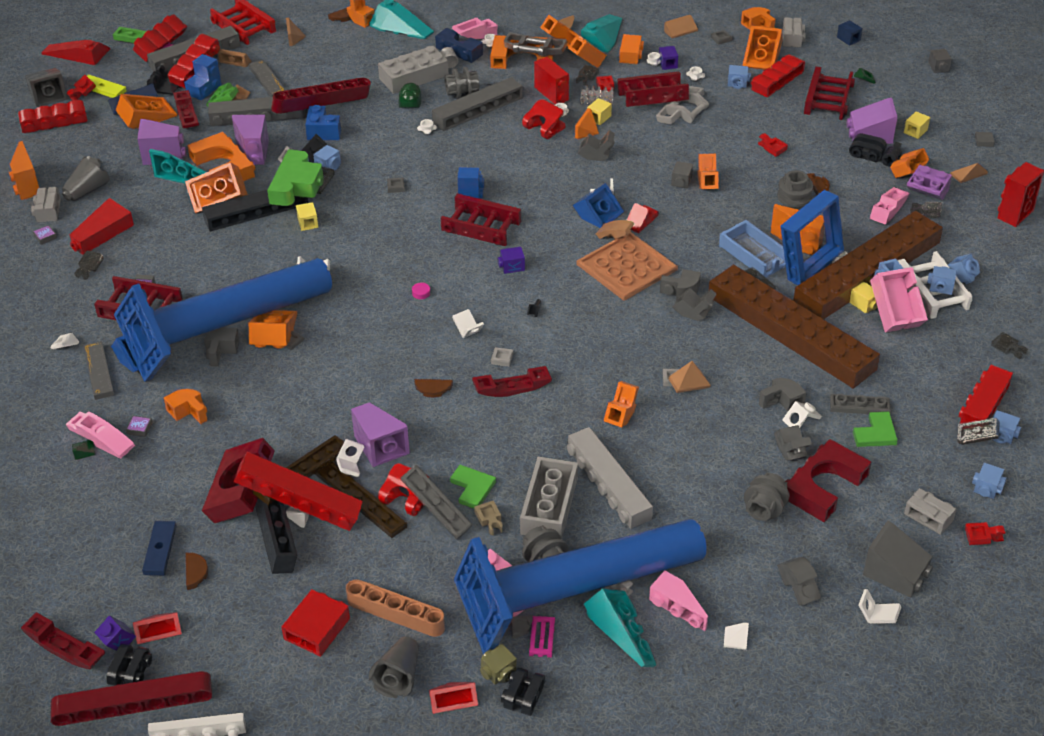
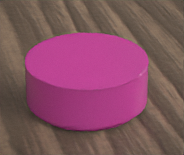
[412,283,430,299]

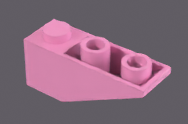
[649,570,708,631]

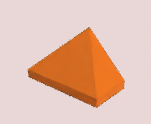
[575,108,599,139]

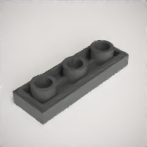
[830,394,891,414]

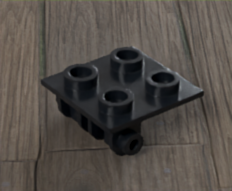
[146,65,179,94]

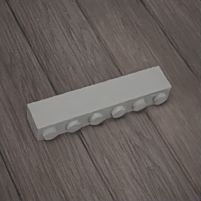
[567,427,653,529]

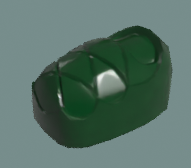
[398,83,422,108]

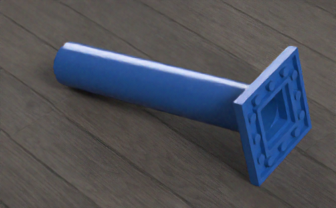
[114,258,332,382]
[454,519,707,654]

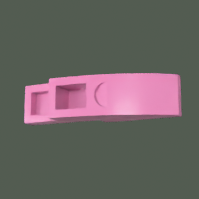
[66,412,135,459]

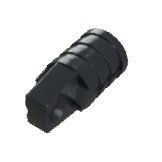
[882,142,903,167]

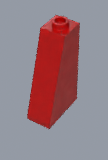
[69,198,134,255]

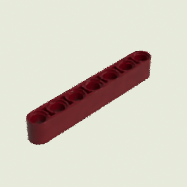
[271,77,371,114]
[51,671,212,726]

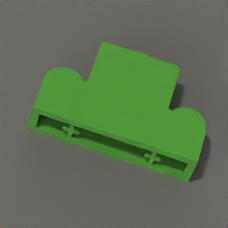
[267,149,323,206]

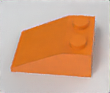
[742,26,783,70]
[116,94,177,129]
[9,141,39,200]
[185,163,248,213]
[770,204,825,255]
[249,310,297,348]

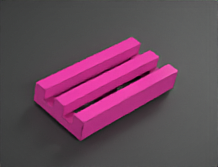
[529,616,555,658]

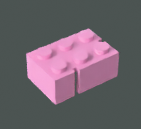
[870,267,928,333]

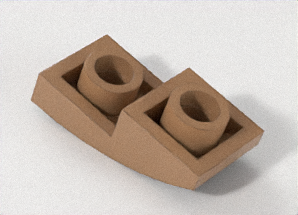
[596,220,635,239]

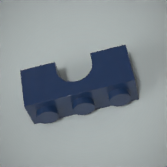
[435,28,483,63]

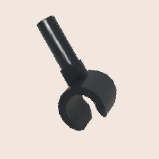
[527,299,541,317]

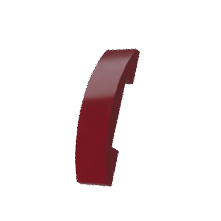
[173,90,199,128]
[472,366,552,397]
[21,612,105,669]

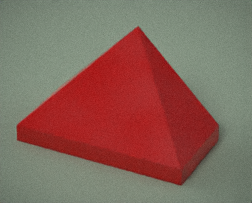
[133,612,182,644]
[429,682,478,714]

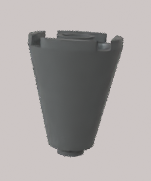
[62,156,110,201]
[369,636,419,698]

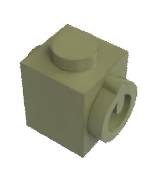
[480,644,517,685]

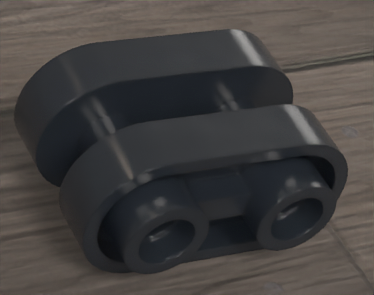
[849,133,887,162]
[107,644,152,686]
[501,667,545,716]

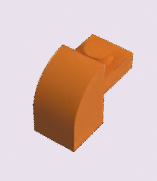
[347,0,374,28]
[741,7,776,30]
[698,153,718,189]
[604,381,639,427]
[164,389,208,424]

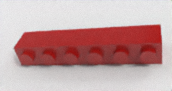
[234,452,363,531]

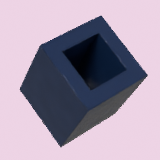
[837,20,863,46]

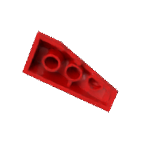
[41,40,110,65]

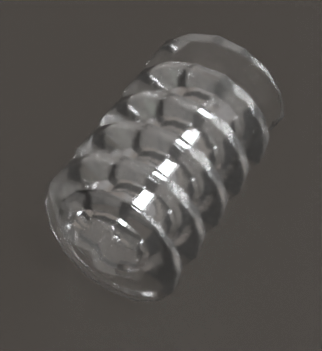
[580,85,614,107]

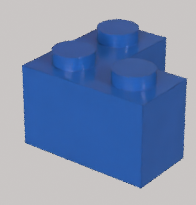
[184,54,221,100]
[305,105,341,140]
[458,167,484,199]

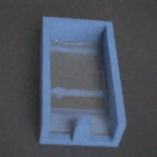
[719,220,786,279]

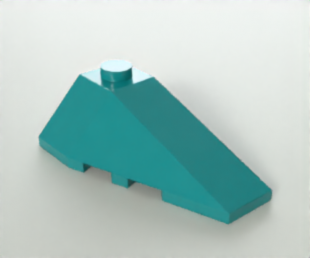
[369,0,434,39]
[581,14,622,53]
[149,149,207,184]
[584,589,656,667]

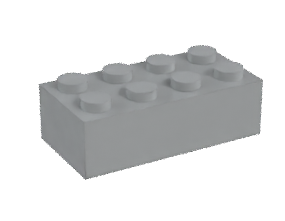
[378,46,449,94]
[520,457,578,540]

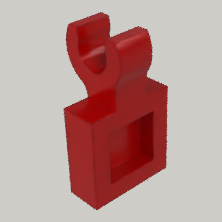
[66,75,96,100]
[596,75,614,99]
[758,133,788,157]
[965,522,1006,545]

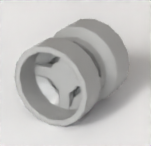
[440,47,458,68]

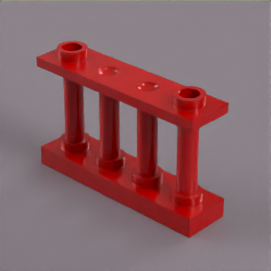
[210,0,276,45]

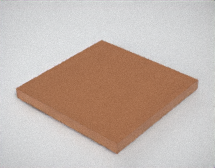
[577,232,678,301]

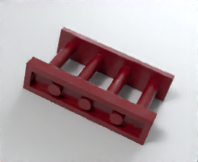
[804,66,855,120]
[617,71,689,107]
[441,193,521,246]
[94,276,183,321]

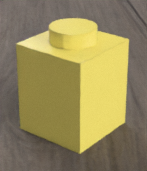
[587,98,612,125]
[904,112,930,139]
[296,202,318,231]
[849,282,878,313]

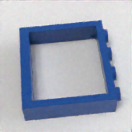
[780,190,844,285]

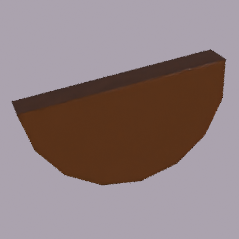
[328,8,351,22]
[807,173,830,195]
[414,379,453,398]
[186,553,208,590]

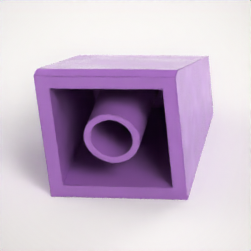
[847,98,897,144]
[232,115,269,165]
[137,119,187,165]
[351,402,410,467]

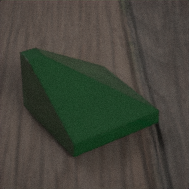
[854,68,876,84]
[72,440,95,460]

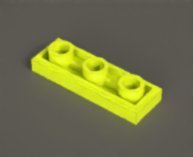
[87,75,127,98]

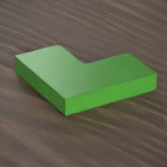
[207,82,239,106]
[853,412,898,447]
[450,465,496,509]

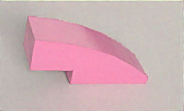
[452,18,498,39]
[870,187,910,225]

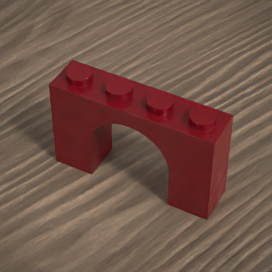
[202,438,275,523]
[785,439,872,522]

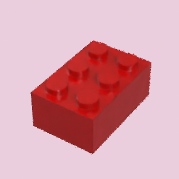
[997,162,1044,227]

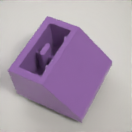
[907,165,952,200]

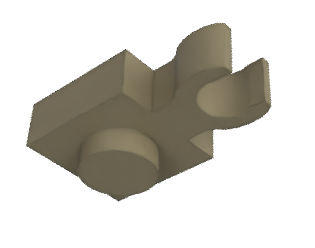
[474,500,503,536]

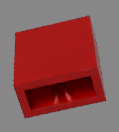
[534,57,569,105]
[281,589,350,657]

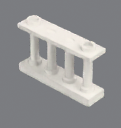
[898,251,972,319]
[148,713,246,736]

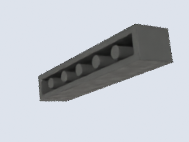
[147,26,241,72]
[432,77,523,131]
[208,97,307,126]

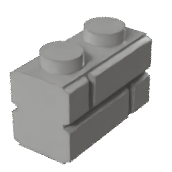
[783,17,805,47]
[31,187,61,222]
[904,488,957,535]

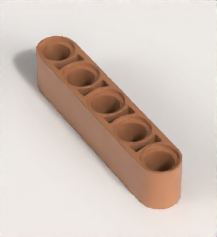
[346,579,445,637]

